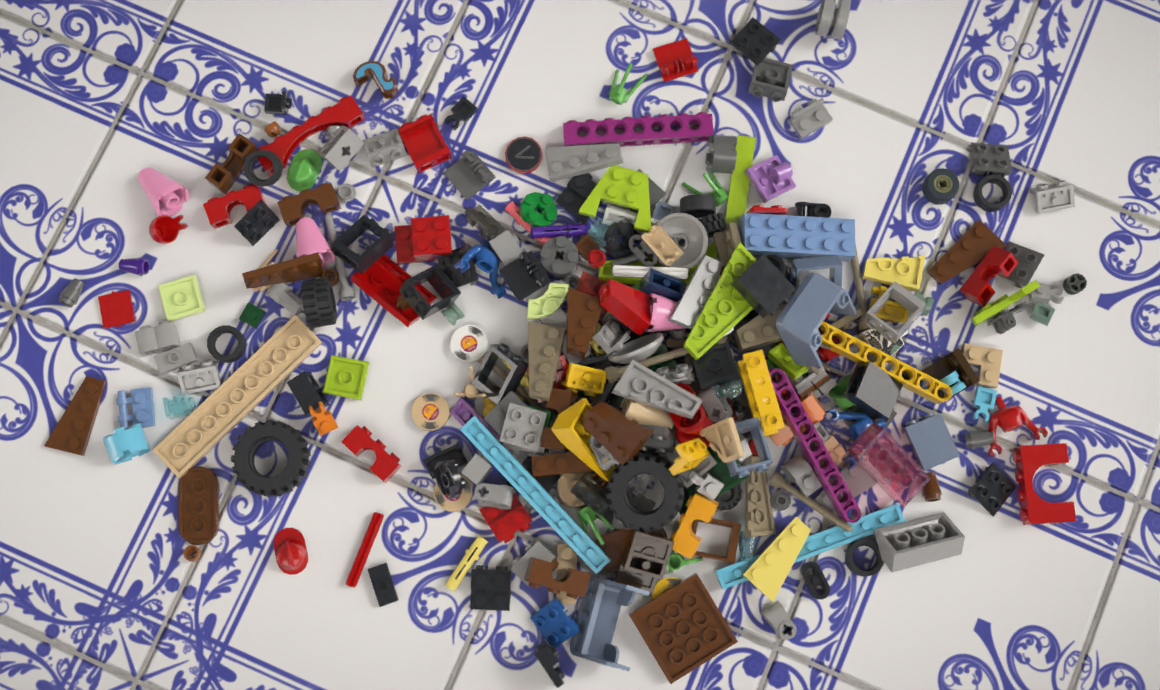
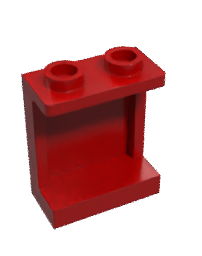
[398,114,452,174]

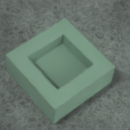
[1029,302,1055,326]

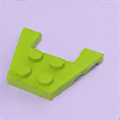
[579,165,651,233]
[971,280,1040,326]

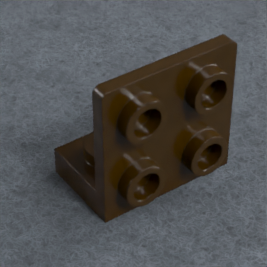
[921,348,980,403]

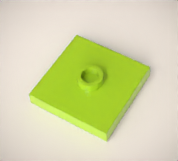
[323,355,370,401]

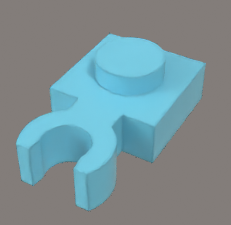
[972,386,997,422]

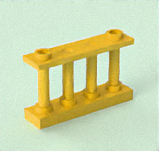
[737,350,785,437]

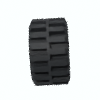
[301,277,337,328]

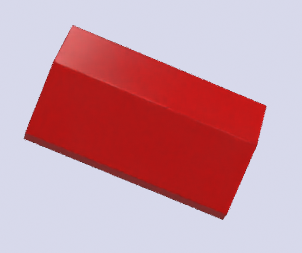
[350,254,437,327]

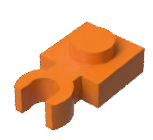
[309,401,338,436]

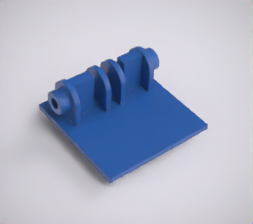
[530,598,579,648]

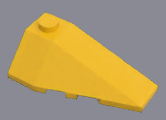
[551,398,616,481]

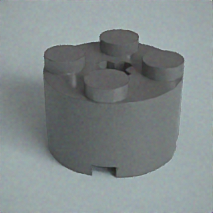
[705,135,737,174]
[540,236,579,279]

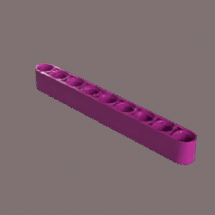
[768,368,861,523]

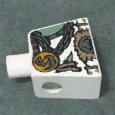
[858,322,908,360]

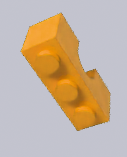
[670,493,719,559]

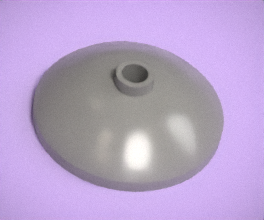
[656,213,708,269]
[608,332,664,364]

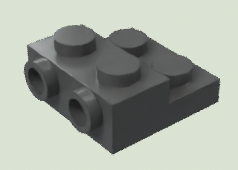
[748,58,793,102]
[638,424,675,454]

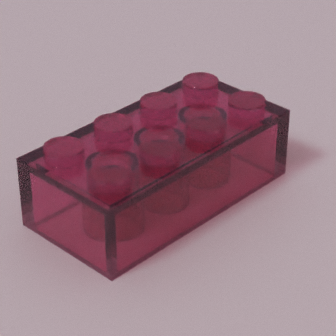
[846,422,931,507]

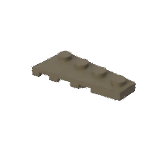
[528,322,566,401]
[745,457,776,538]

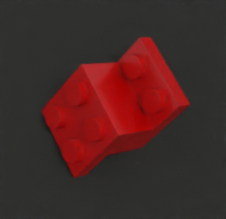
[394,215,452,264]

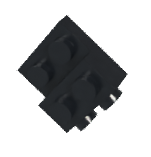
[555,173,604,224]
[470,565,512,611]
[534,640,565,688]

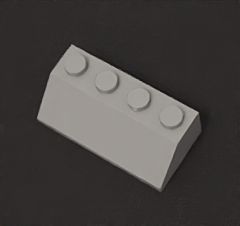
[874,512,965,572]

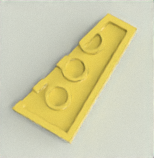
[743,517,811,602]

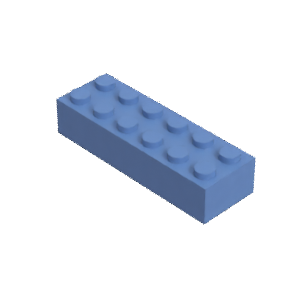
[738,213,856,262]

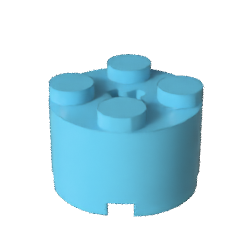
[103,424,150,464]

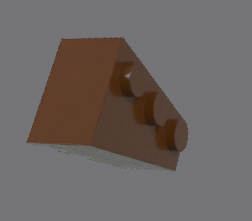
[566,287,603,359]
[580,401,654,465]

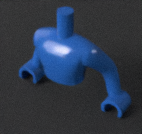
[454,241,506,299]
[825,409,886,469]

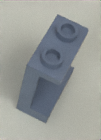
[901,412,960,472]

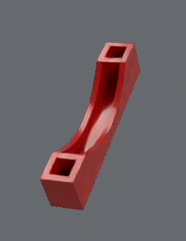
[257,95,365,177]

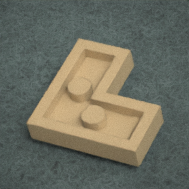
[962,343,1003,388]

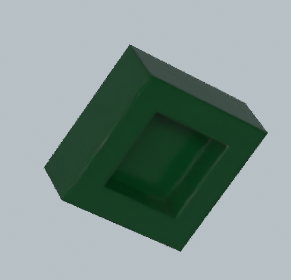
[239,302,266,329]

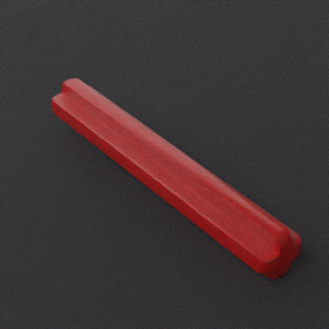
[345,512,384,588]

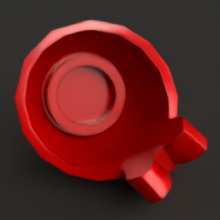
[149,215,188,244]

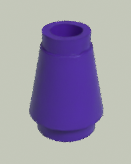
[119,257,150,276]

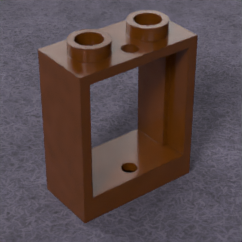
[692,518,742,564]

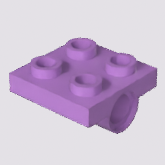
[745,155,796,203]

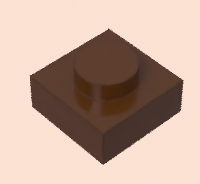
[575,234,600,261]

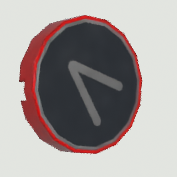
[505,137,542,174]

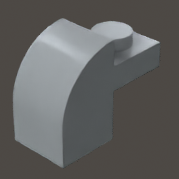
[780,455,823,497]

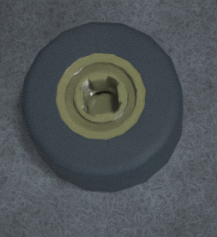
[922,168,959,205]

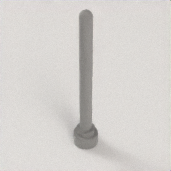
[325,214,355,301]

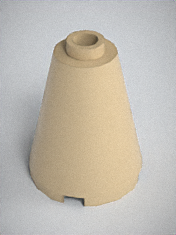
[620,397,674,431]

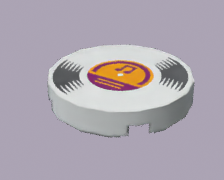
[450,325,488,363]

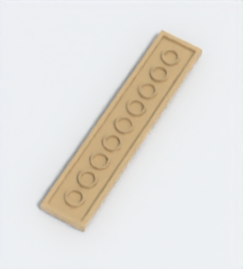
[152,315,323,478]

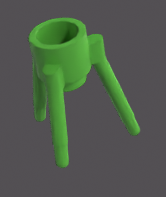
[608,63,648,105]
[682,167,729,206]
[578,504,615,545]
[667,550,703,573]

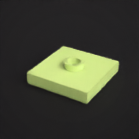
[158,274,206,322]

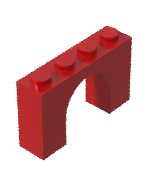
[1013,443,1076,525]

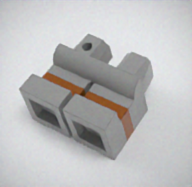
[789,366,837,399]

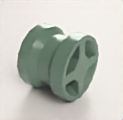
[441,302,465,326]

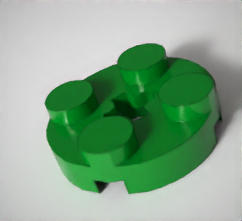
[519,192,557,227]

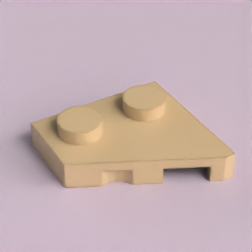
[700,417,745,463]

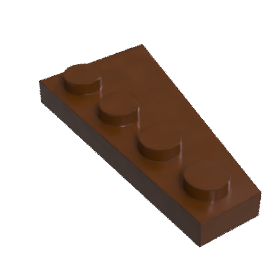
[927,220,1007,285]
[242,252,323,289]
[44,376,107,456]

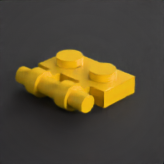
[868,286,908,324]

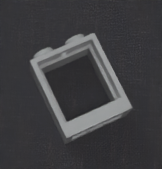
[864,281,926,343]

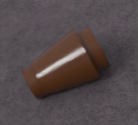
[922,472,942,502]

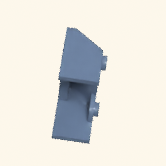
[776,273,857,368]
[570,577,650,671]

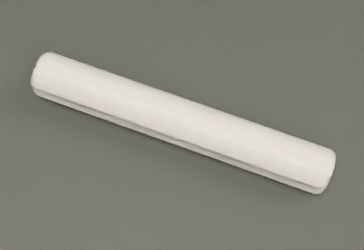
[612,265,688,279]

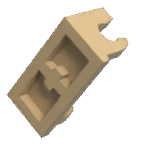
[641,225,684,266]

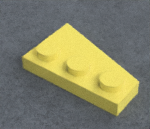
[862,255,925,292]

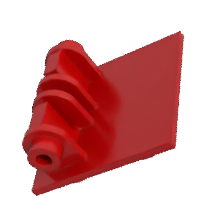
[652,38,699,82]

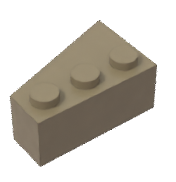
[734,302,788,353]

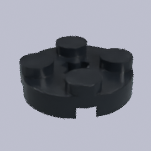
[604,220,640,259]
[435,459,466,499]

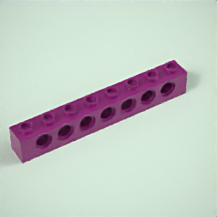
[563,112,714,147]

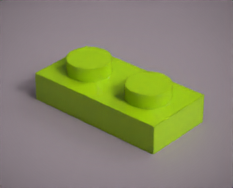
[767,343,809,381]

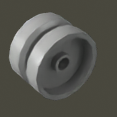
[815,0,851,40]

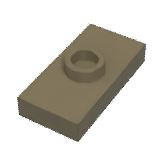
[830,308,863,331]

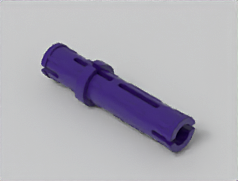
[530,223,588,239]

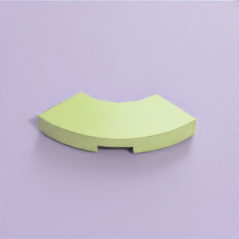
[527,283,569,320]

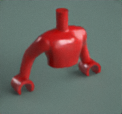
[988,396,1048,457]

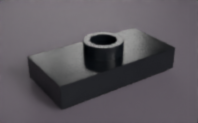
[367,563,399,607]

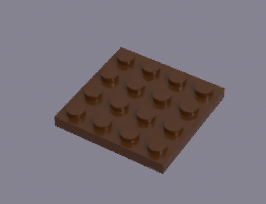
[628,572,738,684]

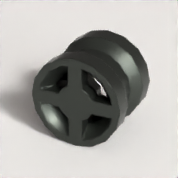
[1063,273,1087,295]

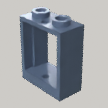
[789,255,843,295]
[726,417,773,478]

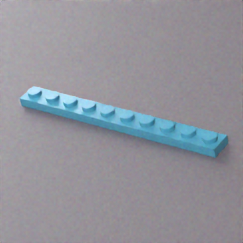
[460,416,611,574]
[715,504,905,590]

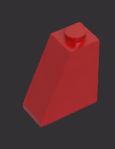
[598,279,651,335]

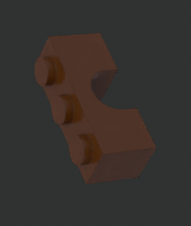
[205,133,258,194]
[277,183,341,227]
[541,388,578,451]
[531,452,592,478]
[524,557,591,599]

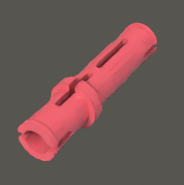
[505,201,551,246]

